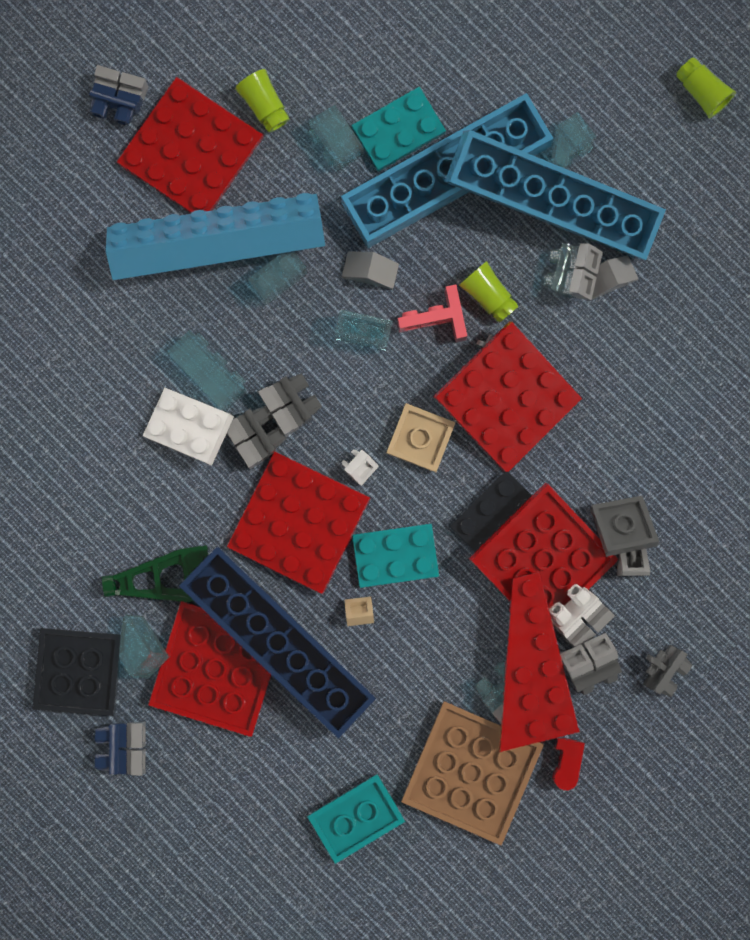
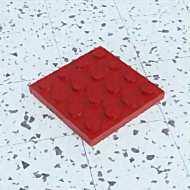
[117,77,264,213]
[433,321,582,472]
[227,452,371,594]
[469,483,619,619]
[148,601,271,737]

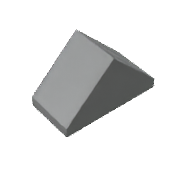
[342,251,399,290]
[590,255,638,301]
[617,549,650,576]

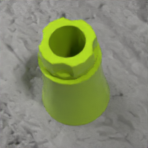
[676,57,736,119]
[235,69,290,133]
[459,261,519,323]

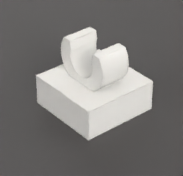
[342,450,379,486]

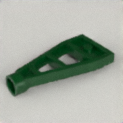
[102,545,209,602]

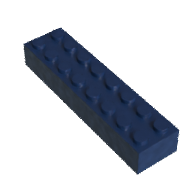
[179,546,376,739]

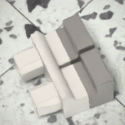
[549,584,615,648]

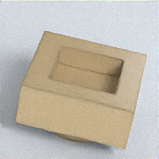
[345,597,374,626]

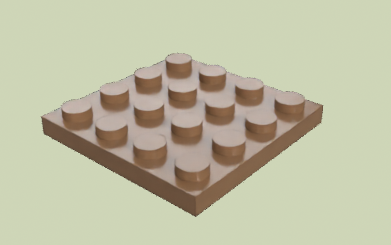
[401,701,544,846]

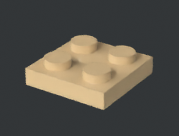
[386,403,456,473]

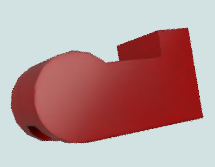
[552,737,585,791]

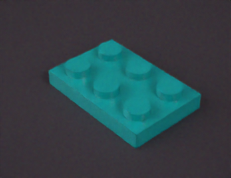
[352,86,446,172]
[353,524,439,588]
[307,773,405,864]

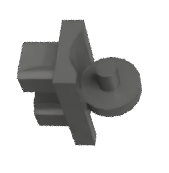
[643,645,692,697]

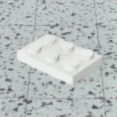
[143,388,234,466]

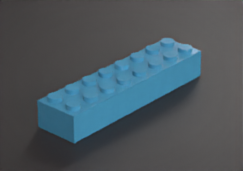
[341,93,553,249]
[444,130,666,260]
[106,193,325,280]

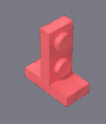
[397,285,467,342]

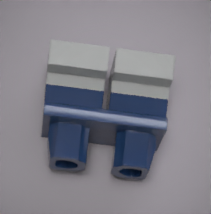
[89,65,148,126]
[95,721,146,776]

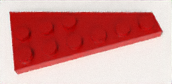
[499,572,579,752]

